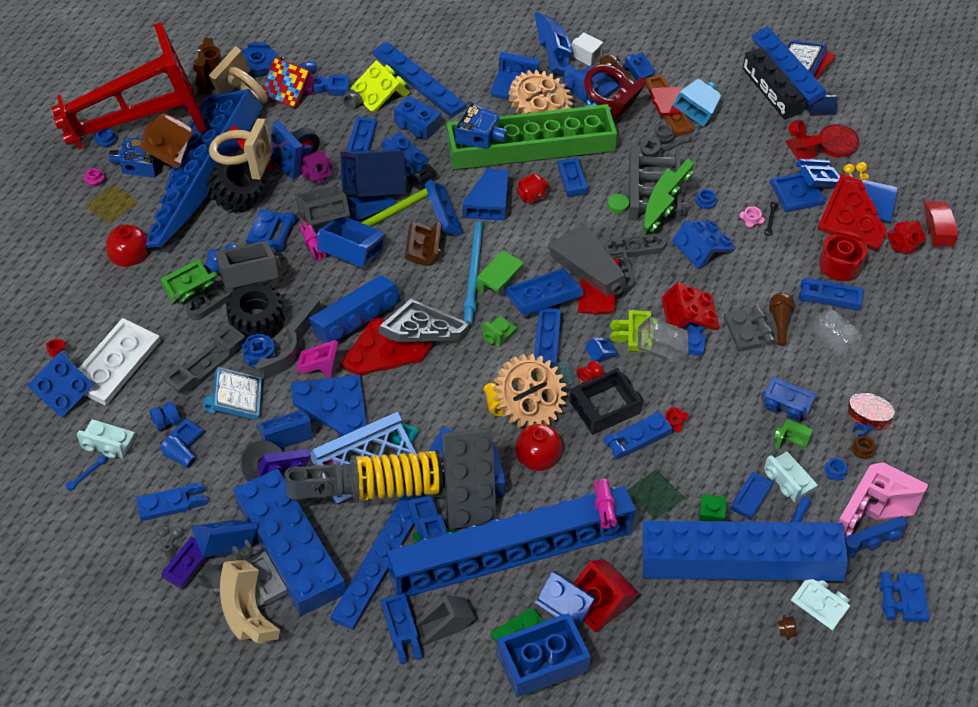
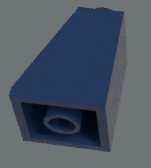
[340,150,407,197]

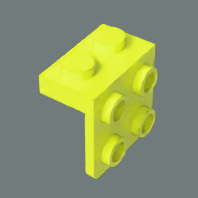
[351,60,410,112]

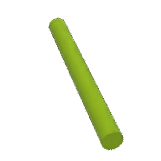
[361,188,428,227]

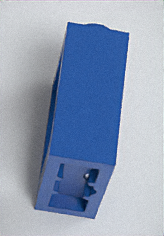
[317,217,386,268]

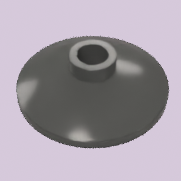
[240,440,285,482]

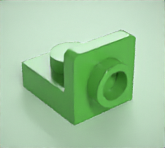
[483,316,517,348]

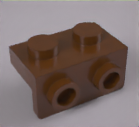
[405,221,442,266]

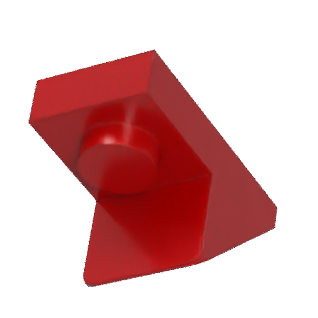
[785,134,824,160]

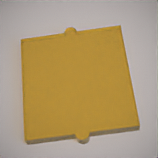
[86,184,137,224]

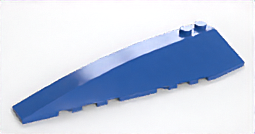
[146,89,263,248]

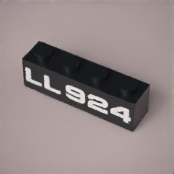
[742,47,805,120]

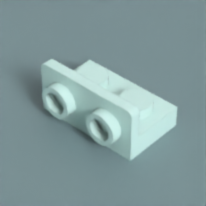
[77,419,136,459]
[764,452,818,502]
[791,579,852,631]

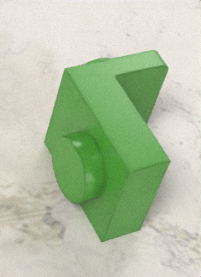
[773,419,813,450]

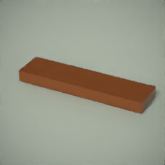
[644,75,694,137]

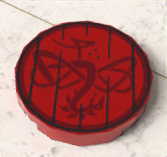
[819,124,859,158]

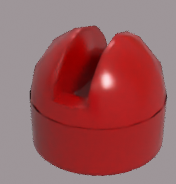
[788,120,806,137]
[46,339,66,358]

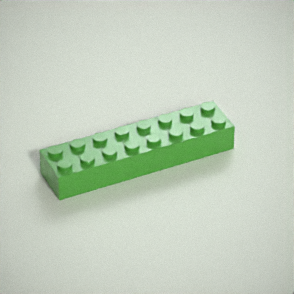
[446,104,617,170]

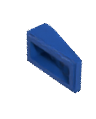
[347,195,395,220]

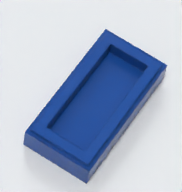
[730,471,774,520]

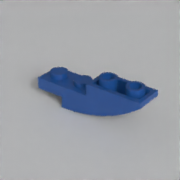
[535,12,573,77]

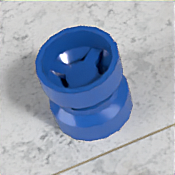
[149,401,180,431]

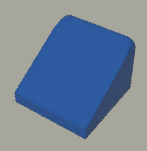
[585,338,619,363]

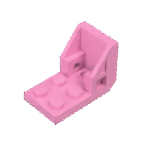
[838,462,928,540]

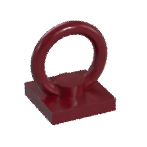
[584,65,647,122]

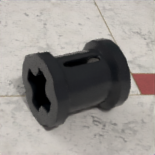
[409,163,437,190]

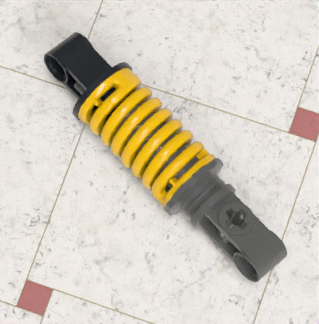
[285,449,445,502]

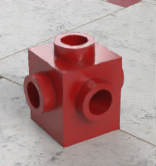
[887,221,927,254]

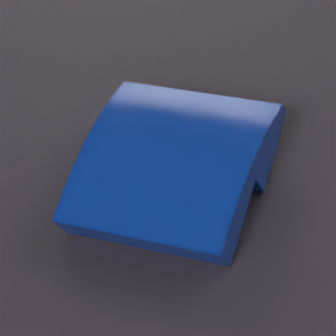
[860,179,898,224]

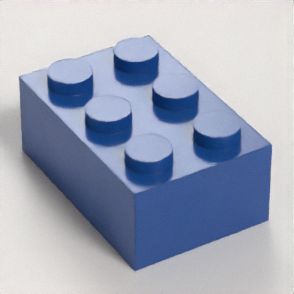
[496,613,591,698]

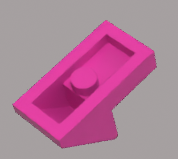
[296,340,338,378]

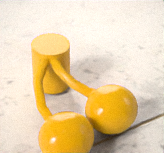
[843,162,869,181]

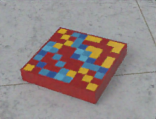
[262,57,312,109]

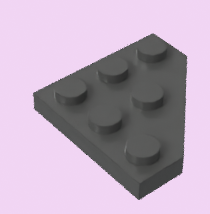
[379,299,470,342]

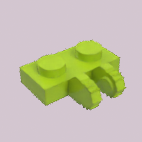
[610,310,651,352]

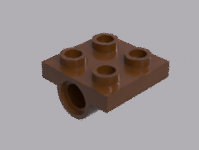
[193,37,222,94]

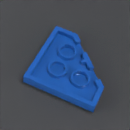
[291,375,367,437]

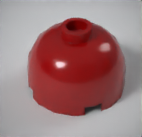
[106,224,150,267]
[515,424,562,471]

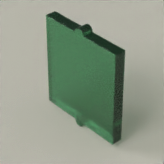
[627,469,685,520]

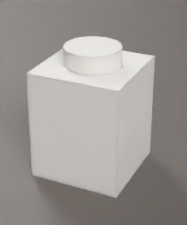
[571,33,603,66]

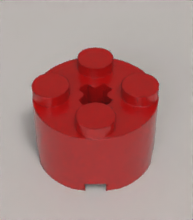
[819,230,867,281]

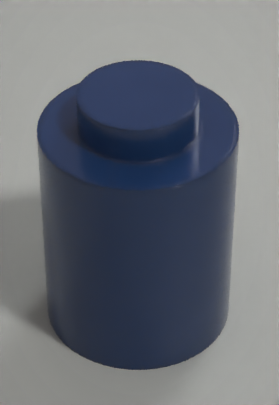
[806,95,837,115]

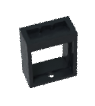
[569,368,643,435]

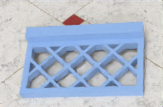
[310,412,417,505]

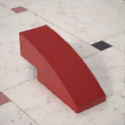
[923,200,958,247]

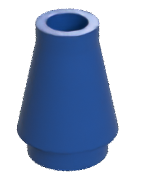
[160,435,196,468]

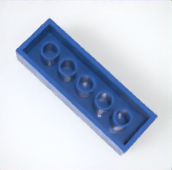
[233,468,345,617]

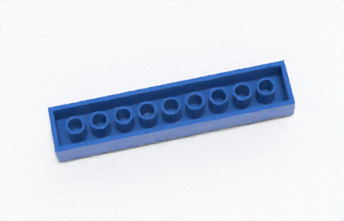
[387,486,636,598]

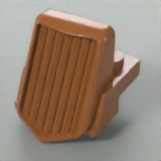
[139,113,193,168]

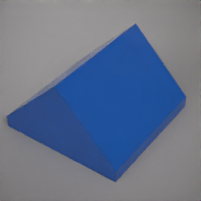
[256,410,312,449]
[192,519,257,558]

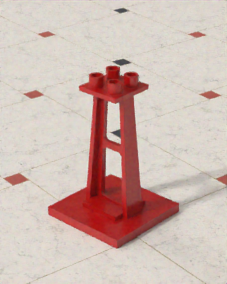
[51,22,207,150]

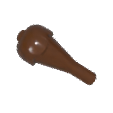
[599,54,636,86]
[769,293,794,346]

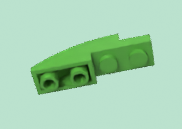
[642,159,695,235]

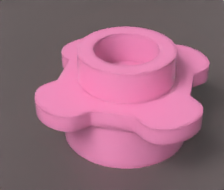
[739,207,765,228]

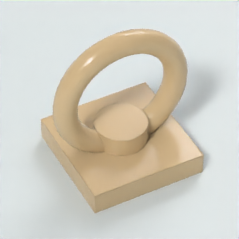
[209,46,268,104]
[209,119,273,179]

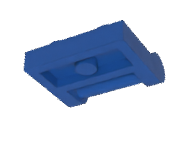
[246,209,297,252]

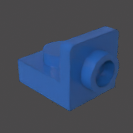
[623,52,656,81]

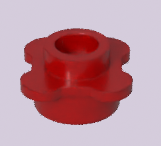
[665,407,689,432]

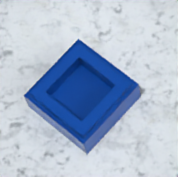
[170,418,204,449]

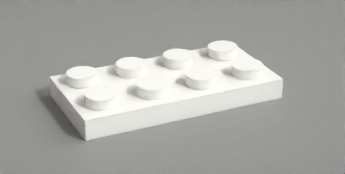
[79,318,161,406]

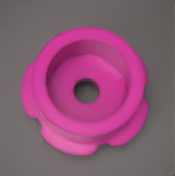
[83,168,105,187]

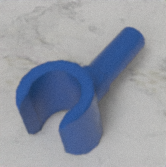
[852,420,882,437]

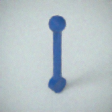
[66,455,107,491]

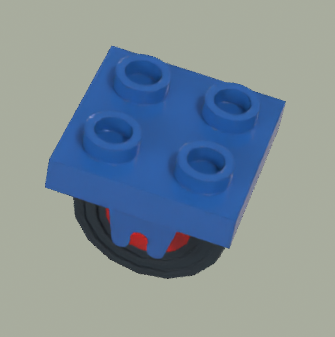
[271,121,320,180]

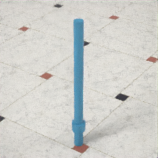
[463,222,483,327]

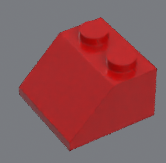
[574,559,638,633]

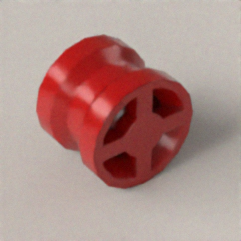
[576,360,604,383]

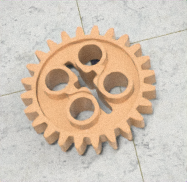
[508,70,573,114]
[492,354,567,428]

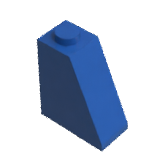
[463,169,508,221]

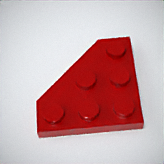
[817,173,887,252]
[340,317,433,376]

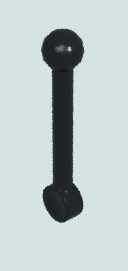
[764,201,778,236]

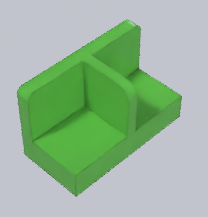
[476,250,523,294]

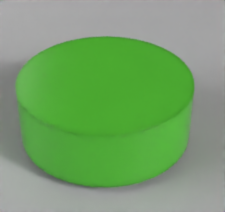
[608,194,629,214]

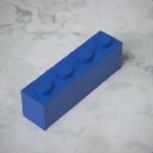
[309,275,401,343]

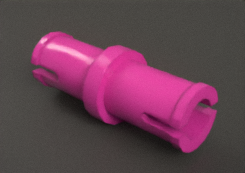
[299,221,326,261]
[593,479,617,529]

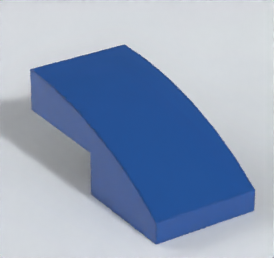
[407,495,447,539]

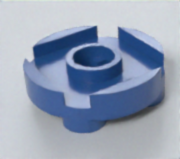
[240,42,277,76]

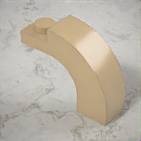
[220,560,280,644]

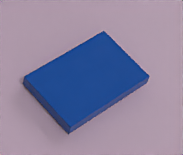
[504,269,583,316]

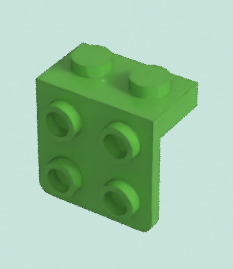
[159,259,218,303]

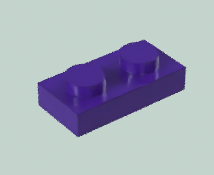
[258,448,311,476]
[161,536,209,590]

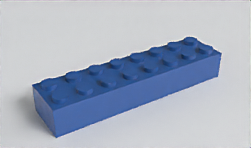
[642,521,848,581]

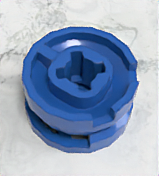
[242,334,275,369]

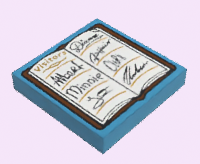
[212,367,262,420]

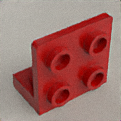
[661,282,720,333]

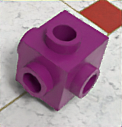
[300,151,333,184]

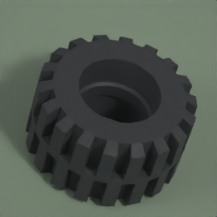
[206,154,265,212]
[226,282,285,340]

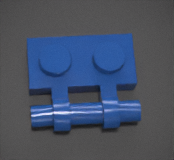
[879,572,930,622]

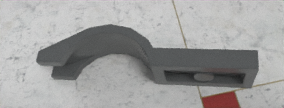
[254,296,321,381]

